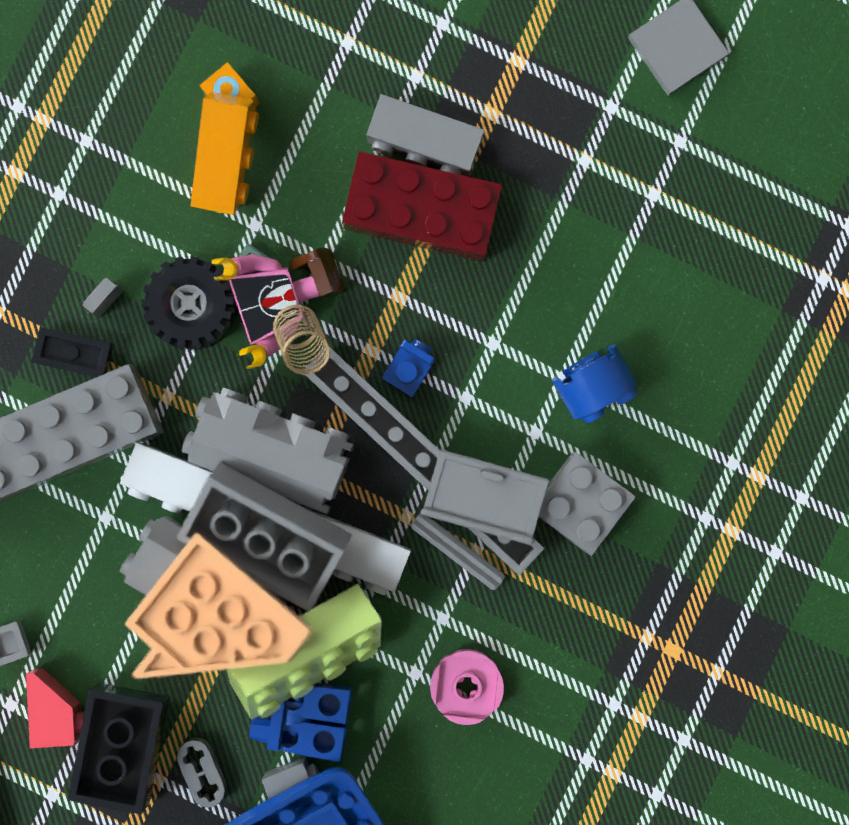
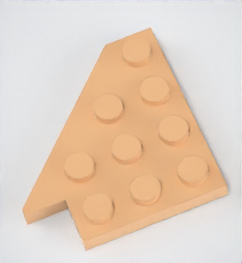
[125,533,315,679]

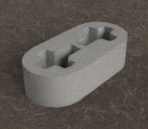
[177,737,227,808]

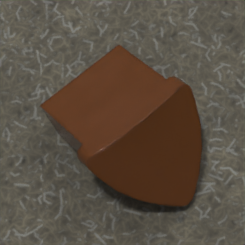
[289,248,346,297]

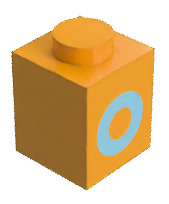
[199,62,259,112]

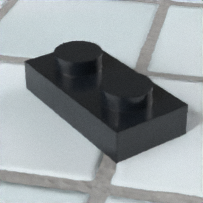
[31,327,114,377]

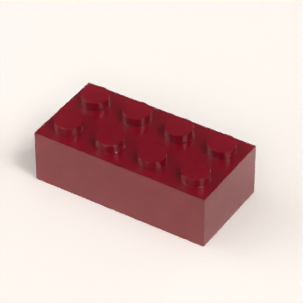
[342,151,502,262]

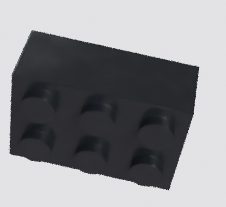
[67,683,170,815]

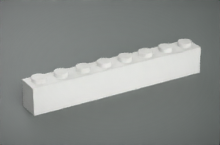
[120,443,411,595]

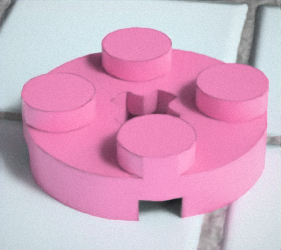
[430,649,504,725]

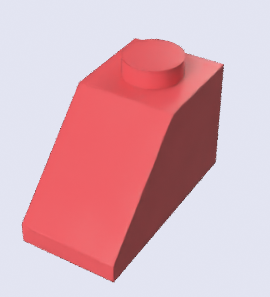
[26,668,84,748]

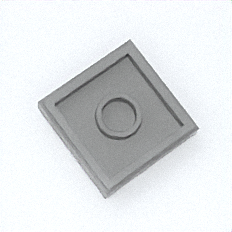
[628,0,729,96]

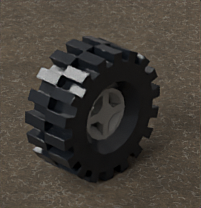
[141,256,238,351]

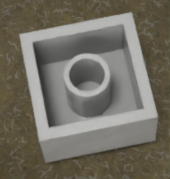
[538,452,636,556]

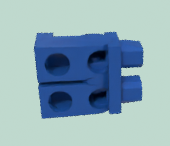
[249,683,353,762]

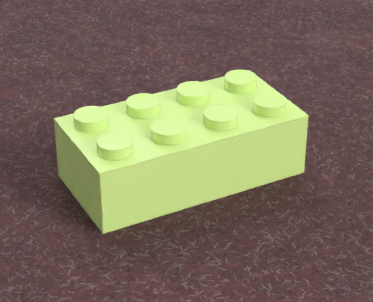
[227,584,382,720]

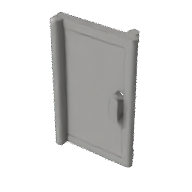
[421,449,549,545]

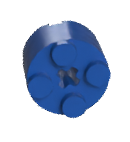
[552,344,638,424]

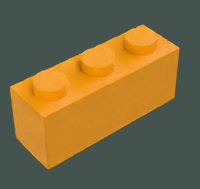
[190,91,259,215]

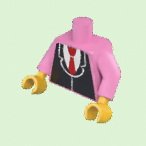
[212,254,319,369]

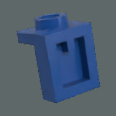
[381,339,435,398]

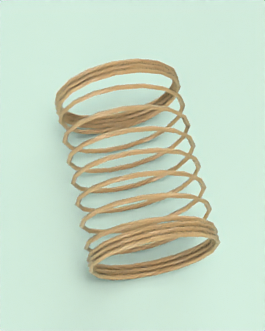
[273,305,330,375]

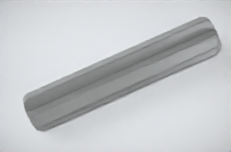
[411,513,505,590]

